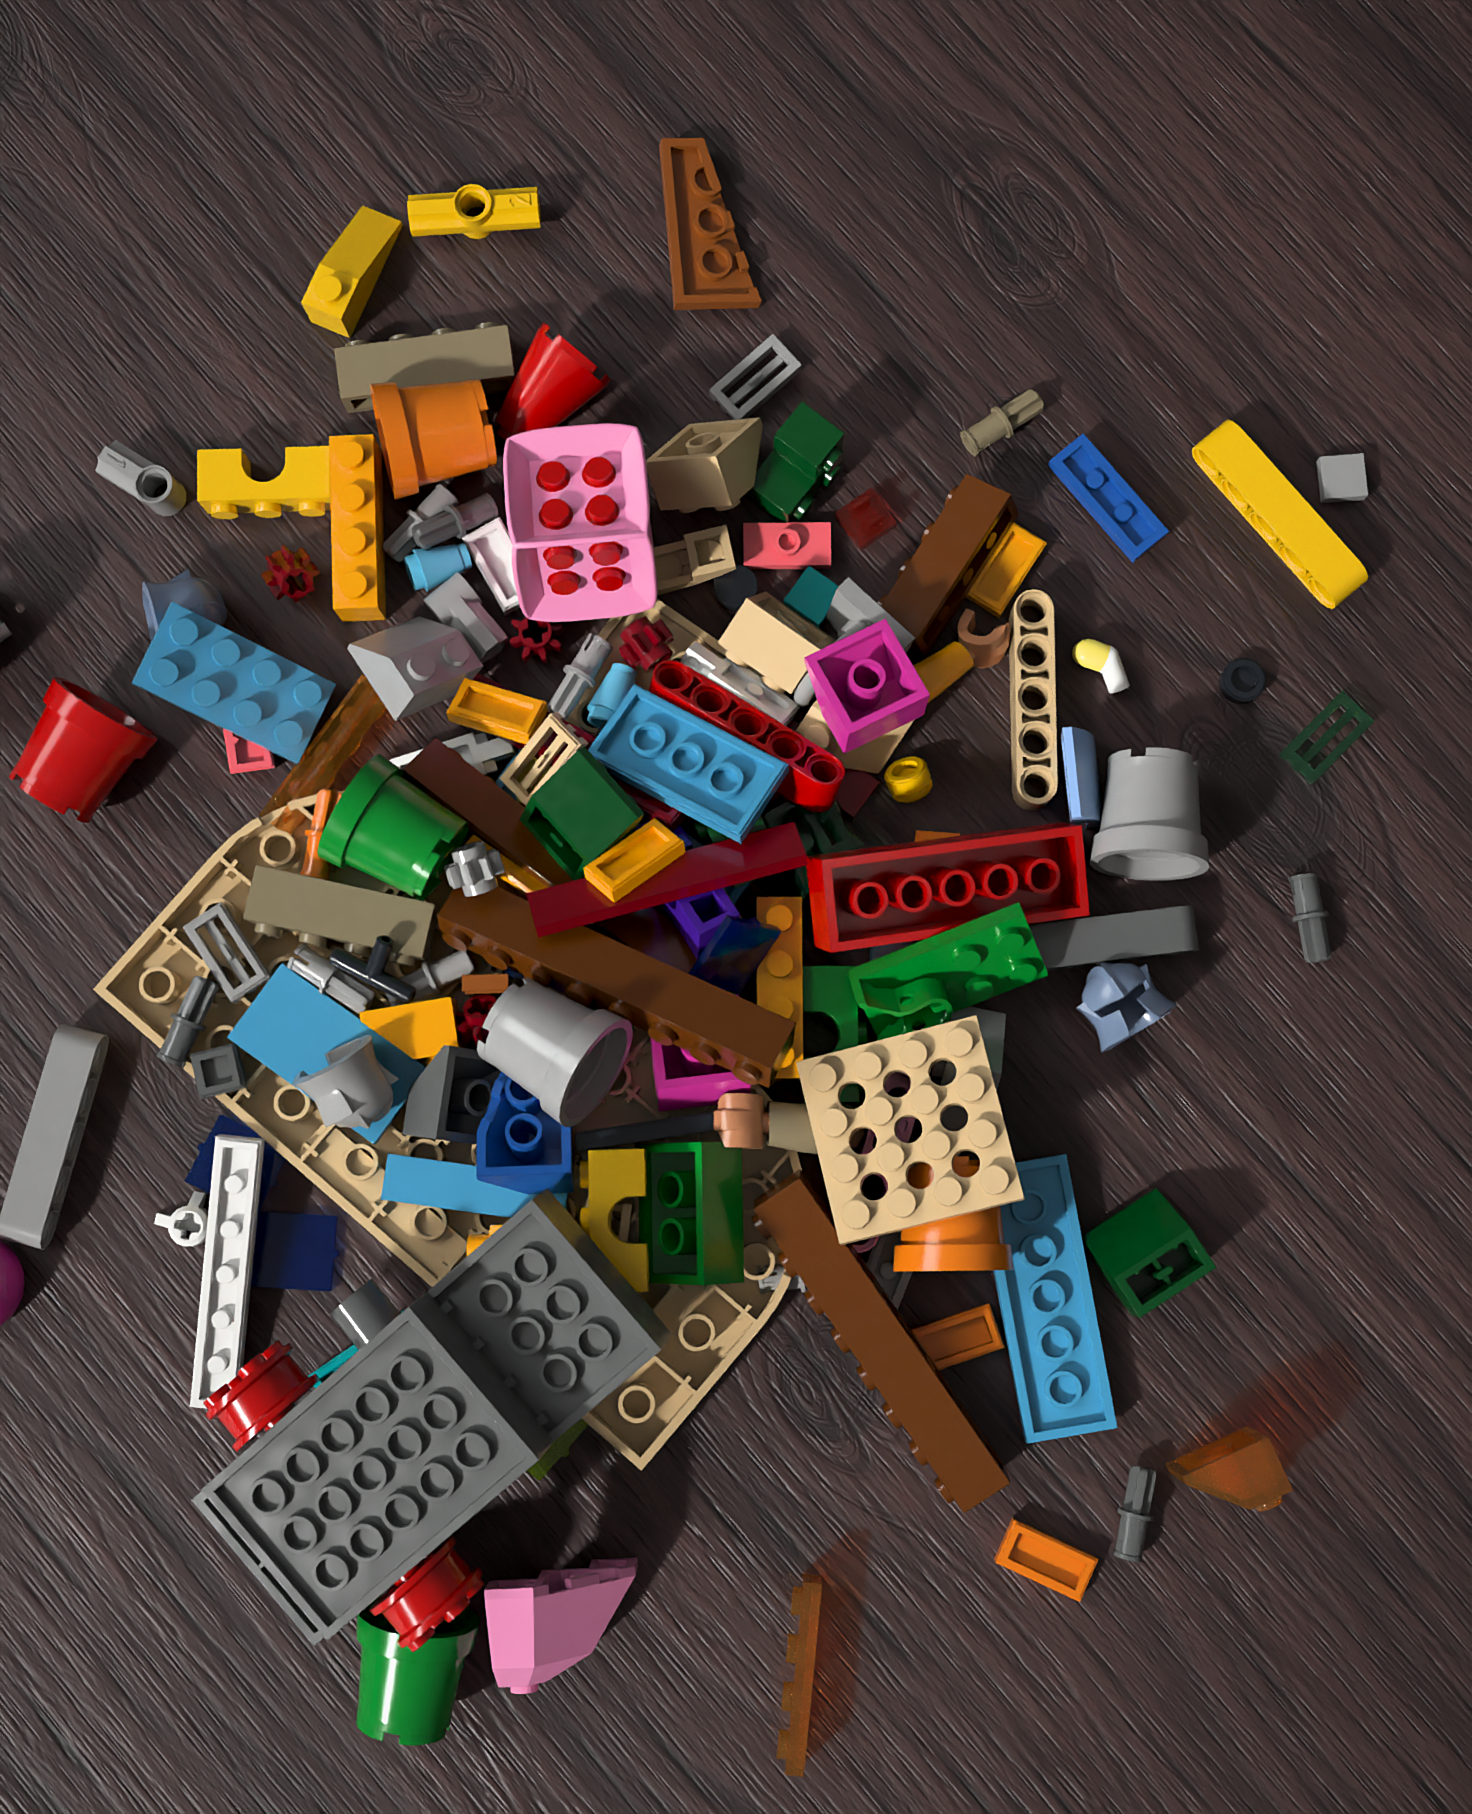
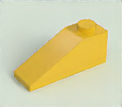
[301,205,403,338]

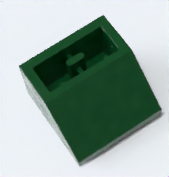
[519,747,644,881]
[1082,1188,1217,1318]

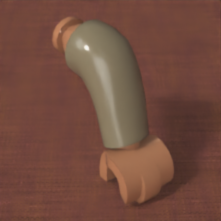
[714,1093,866,1154]

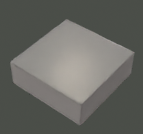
[1316,453,1368,503]

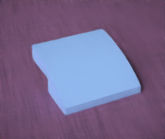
[1061,727,1102,829]

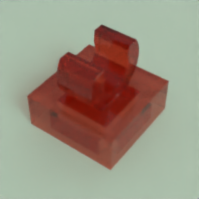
[835,488,897,551]

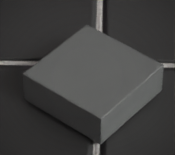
[190,1043,248,1099]

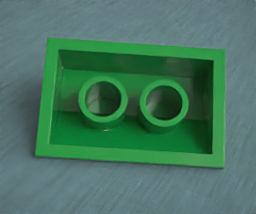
[638,1142,744,1285]

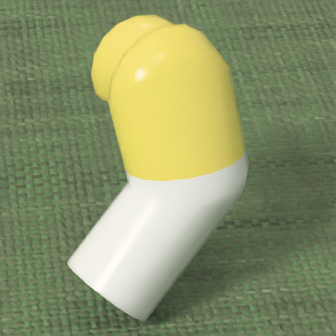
[1072,639,1130,693]

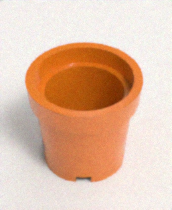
[370,379,497,500]
[893,1156,1014,1272]

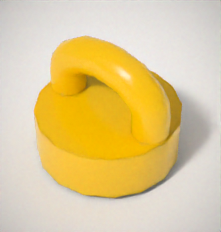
[884,757,932,803]

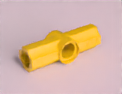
[407,184,541,239]

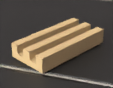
[500,712,588,806]

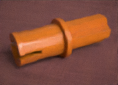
[300,789,342,881]

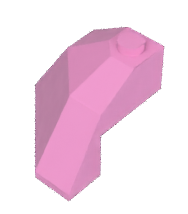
[484,1558,638,1694]

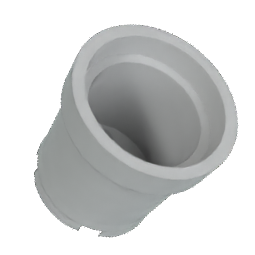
[1090,747,1209,880]
[477,977,633,1127]

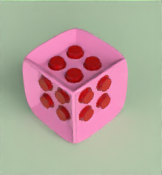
[503,423,658,622]

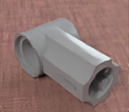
[95,440,186,516]
[423,572,509,663]

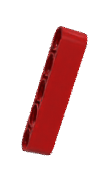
[648,660,845,812]

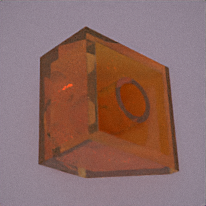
[1165,1426,1293,1512]

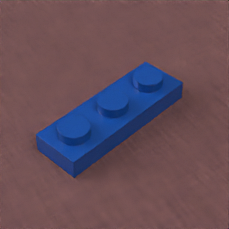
[1048,433,1169,563]

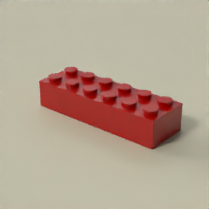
[806,822,1090,953]

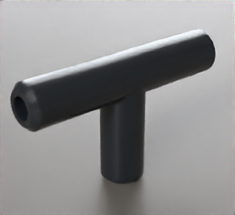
[329,935,416,1004]

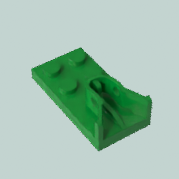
[847,902,1048,1040]

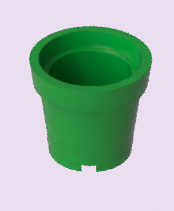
[317,754,469,902]
[356,1594,480,1745]

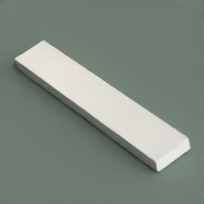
[190,1134,265,1409]

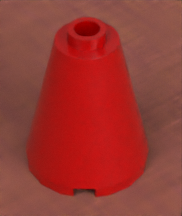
[495,322,612,440]

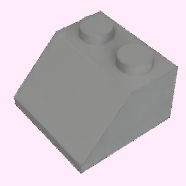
[347,616,483,721]

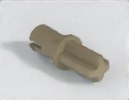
[960,390,1045,456]

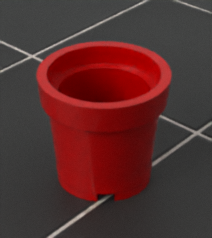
[9,676,158,823]

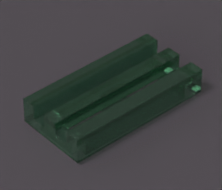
[1278,691,1374,785]

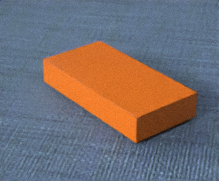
[911,1303,1004,1370]
[994,1517,1098,1602]

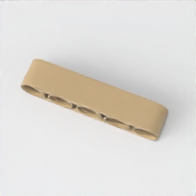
[1009,589,1058,811]

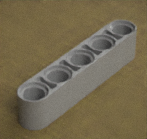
[0,1023,109,1250]

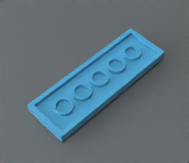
[994,1154,1117,1444]

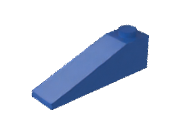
[476,1072,574,1195]

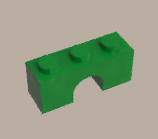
[802,966,867,1103]

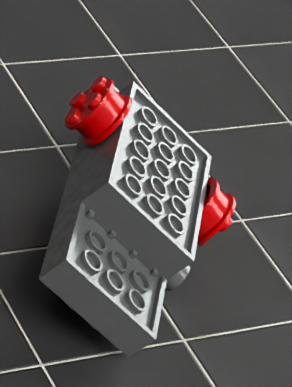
[191,1188,673,1652]

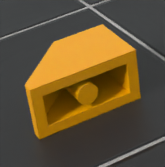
[359,997,464,1066]

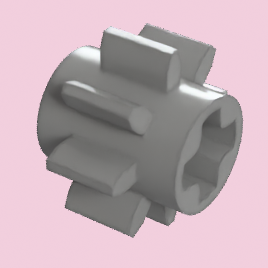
[444,841,505,897]

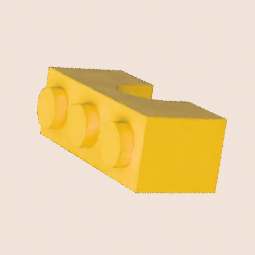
[197,446,331,519]
[580,1149,649,1292]

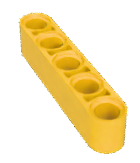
[1192,420,1368,609]

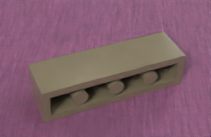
[334,322,517,413]
[243,865,441,967]

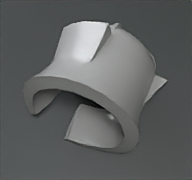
[292,1035,399,1129]

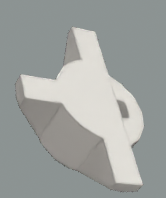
[154,1191,208,1246]

